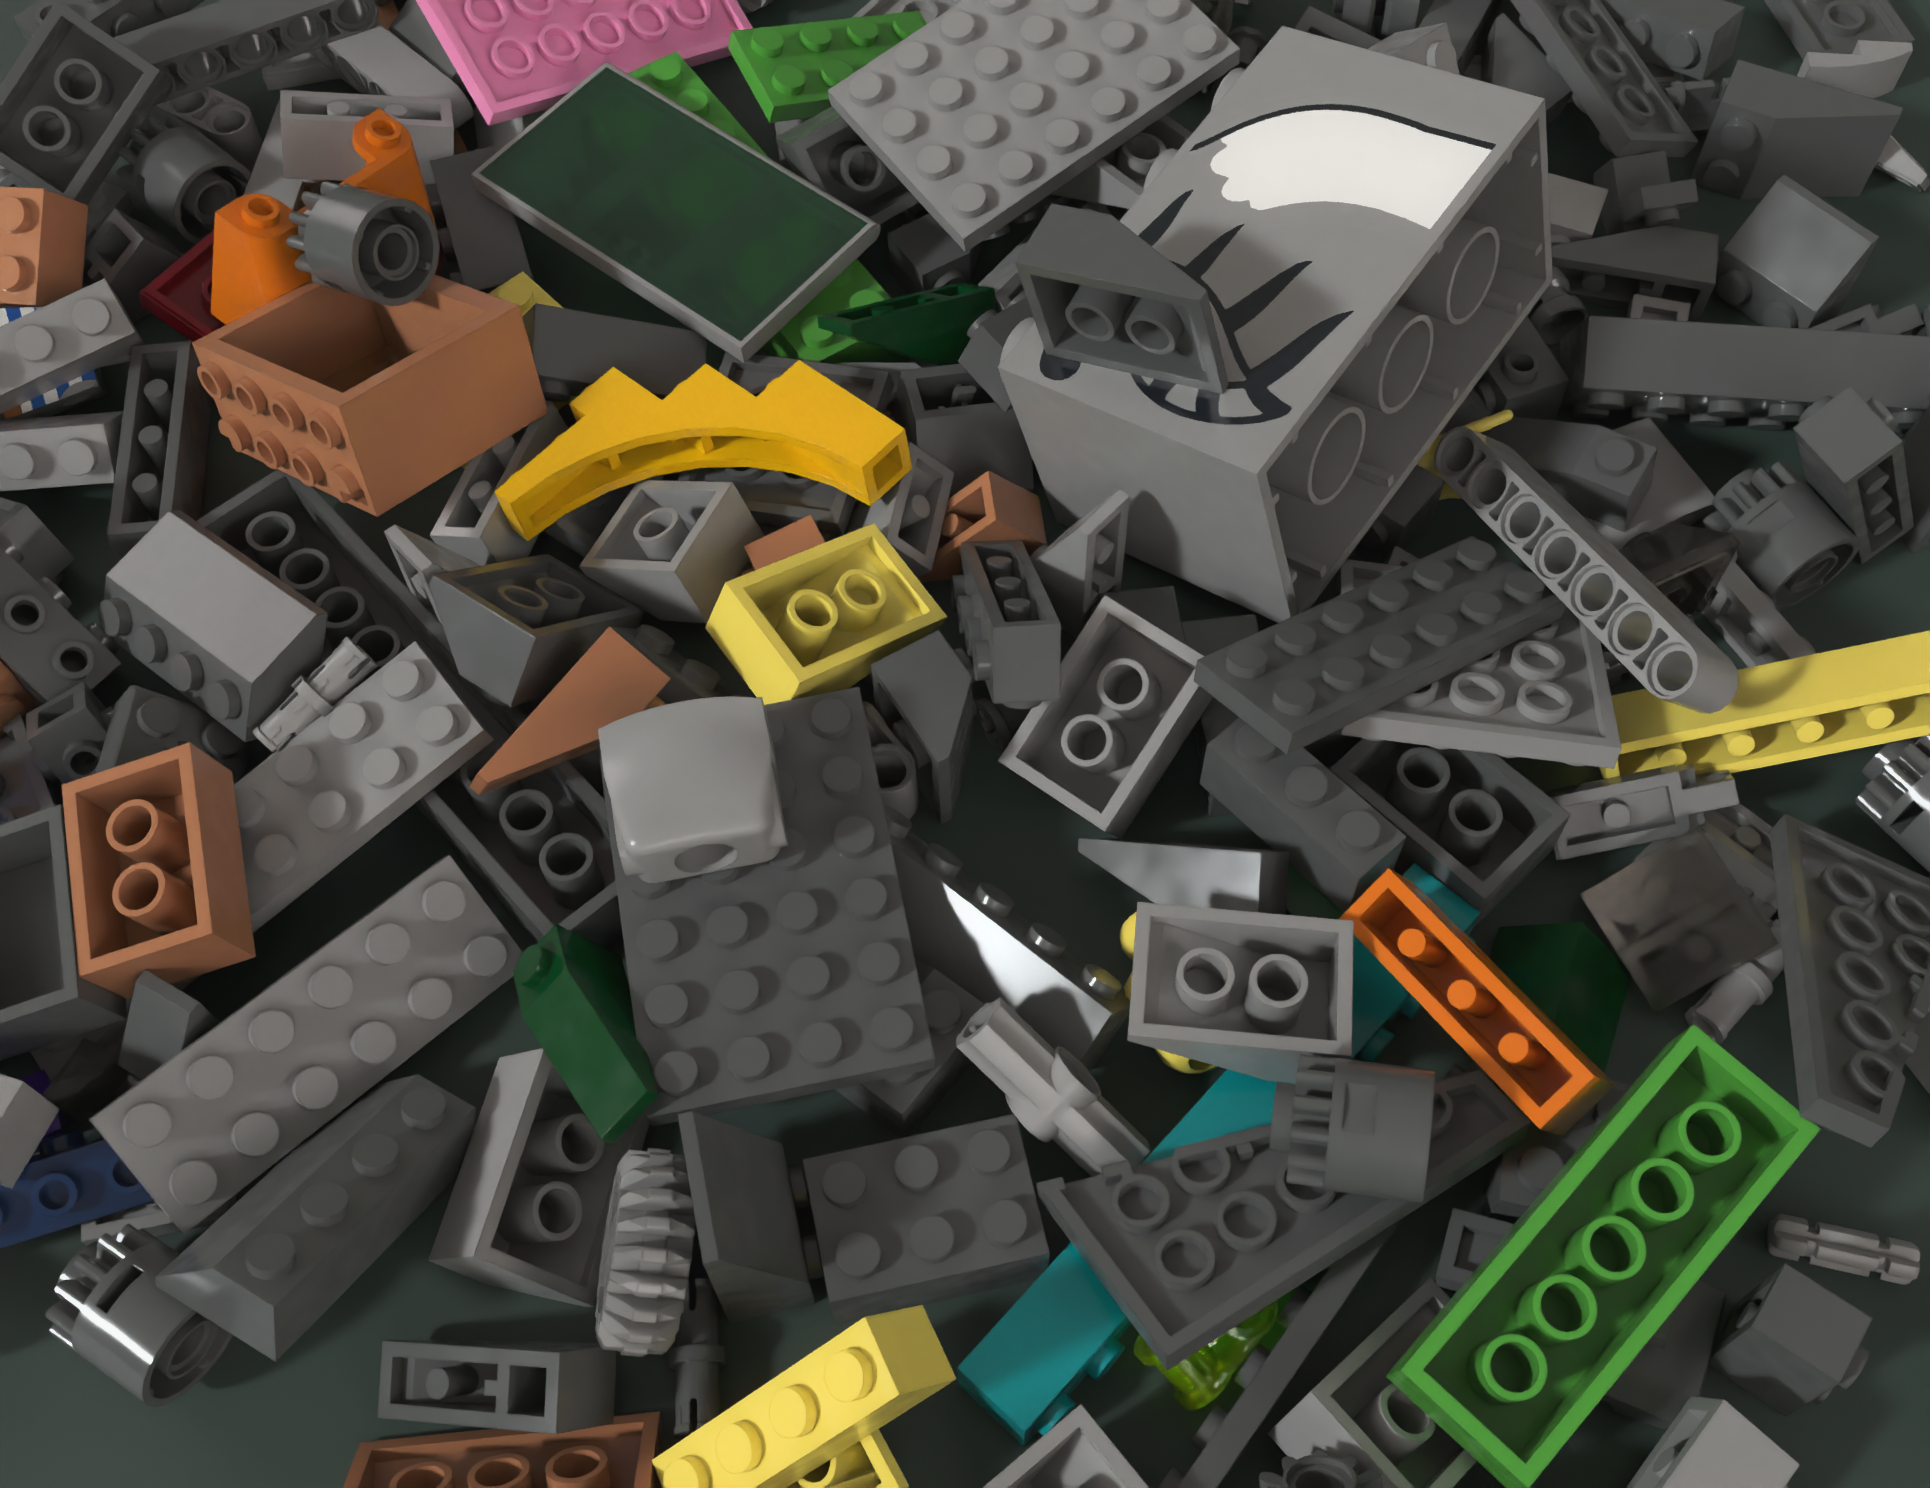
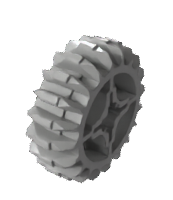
[595,1148,695,1357]

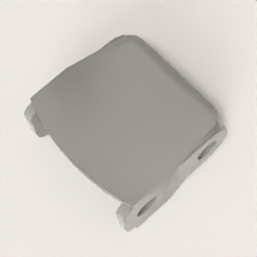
[598,696,788,884]

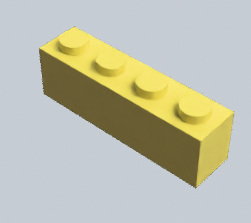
[652,1305,956,1488]

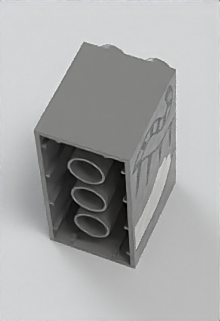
[998,26,1553,623]

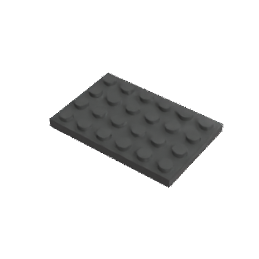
[597,687,936,1127]

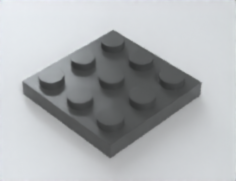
[677,352,894,536]

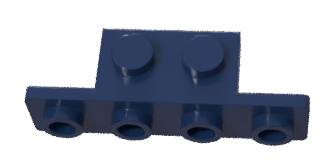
[0,1128,154,1248]

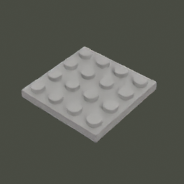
[1336,559,1622,769]

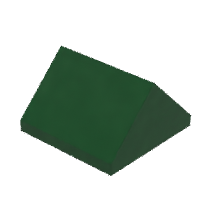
[1489,922,1631,1074]

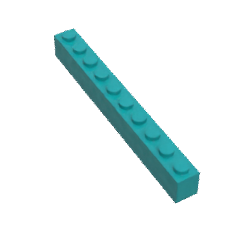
[957,863,1480,1447]

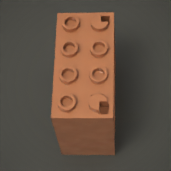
[192,274,548,517]

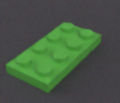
[728,11,927,123]

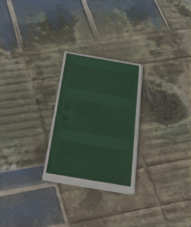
[471,62,881,363]

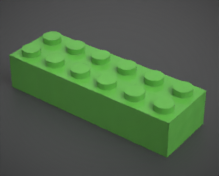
[1386,1024,1821,1488]

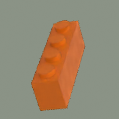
[1339,868,1615,1136]

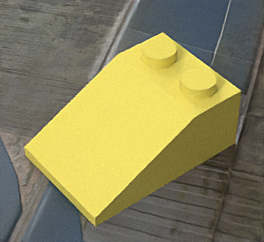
[705,523,947,705]

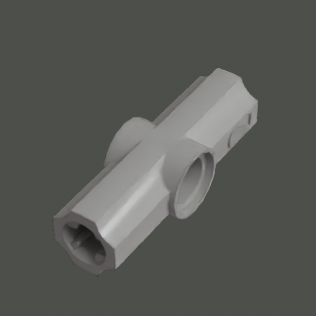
[956,997,1150,1177]

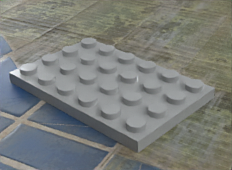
[827,0,1240,253]

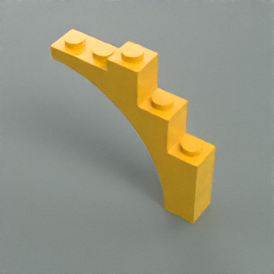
[494,360,913,541]

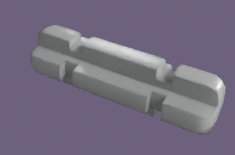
[1766,1214,1920,1285]

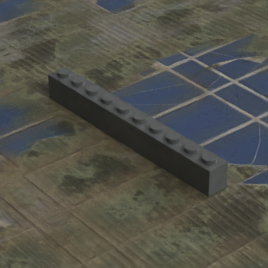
[612,624,1130,1070]

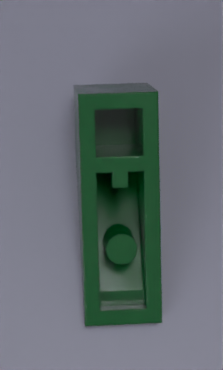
[817,282,996,366]
[513,924,659,1144]

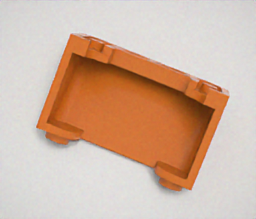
[211,108,444,325]

